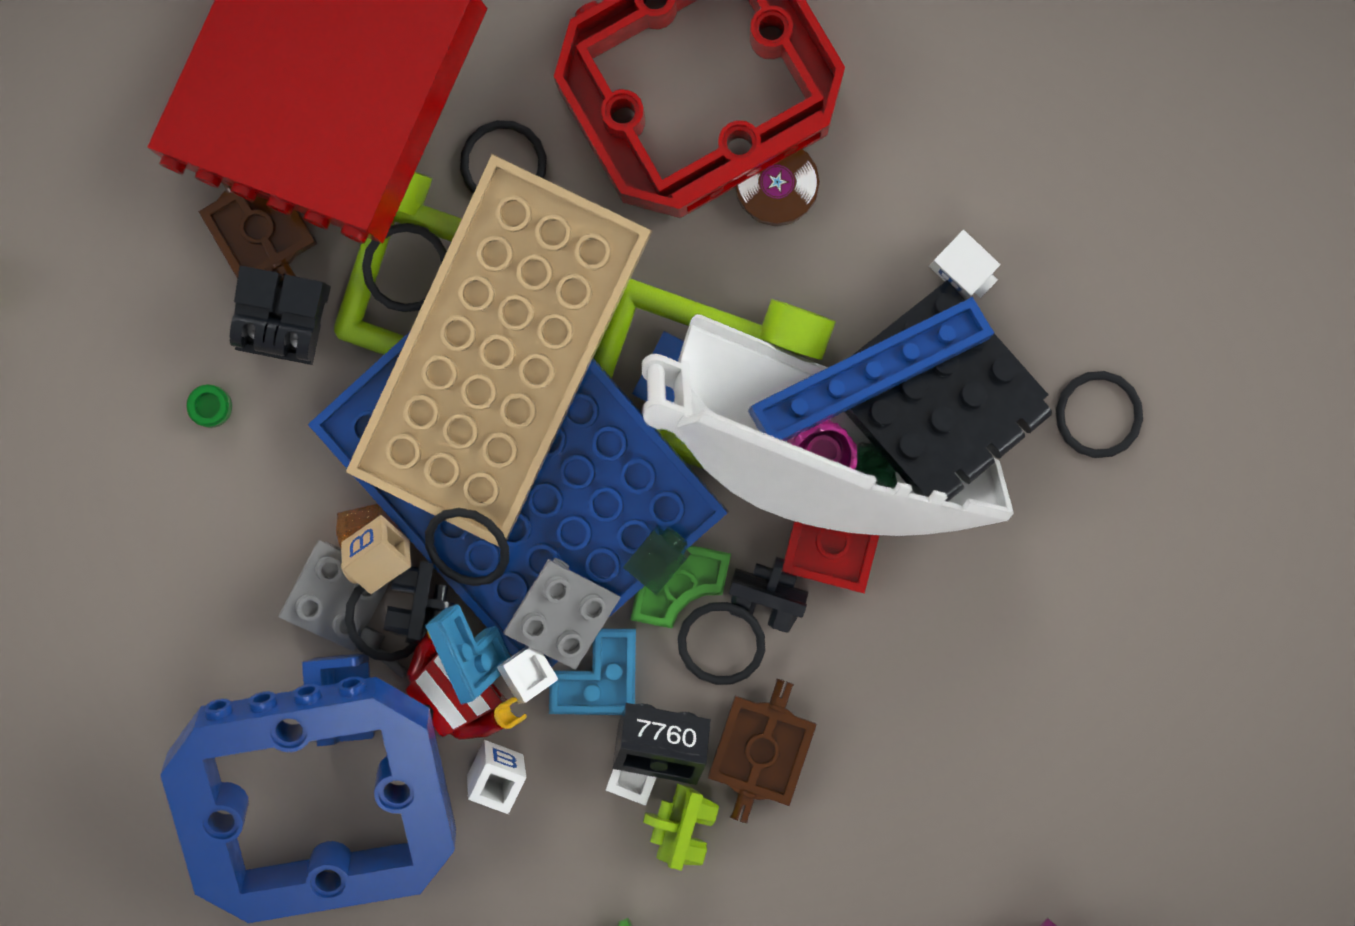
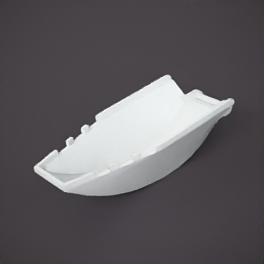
[642,314,1014,536]

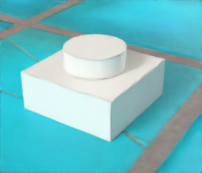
[497,646,558,704]
[606,769,656,806]

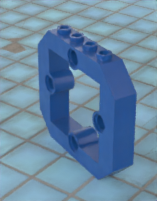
[160,676,456,923]

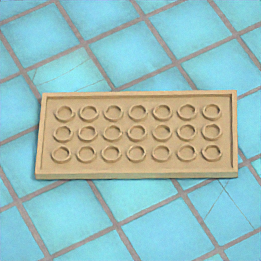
[346,154,653,547]

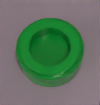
[186,384,232,428]

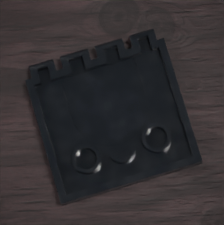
[845,280,1052,502]

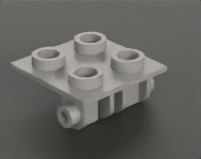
[278,540,390,651]
[503,558,621,670]

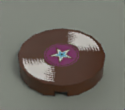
[735,149,820,226]

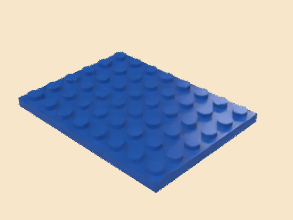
[308,332,729,668]

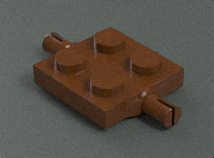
[198,183,317,279]
[708,678,817,823]

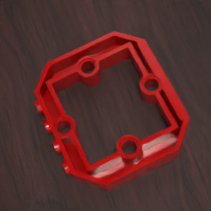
[554,0,845,218]

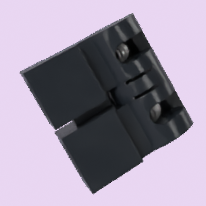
[230,265,331,366]

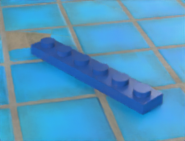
[748,297,994,442]

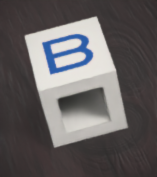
[929,229,1001,300]
[467,740,526,814]

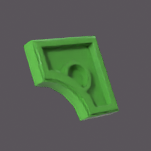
[630,545,731,629]

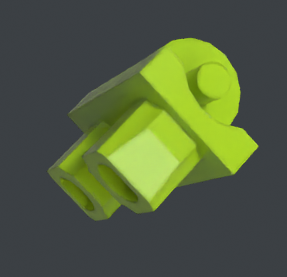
[643,783,719,871]

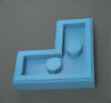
[425,604,510,704]
[549,628,636,715]

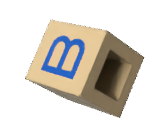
[341,515,411,594]

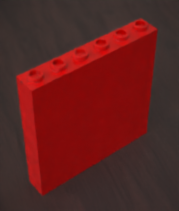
[147,0,488,244]

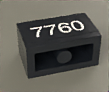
[612,703,711,785]

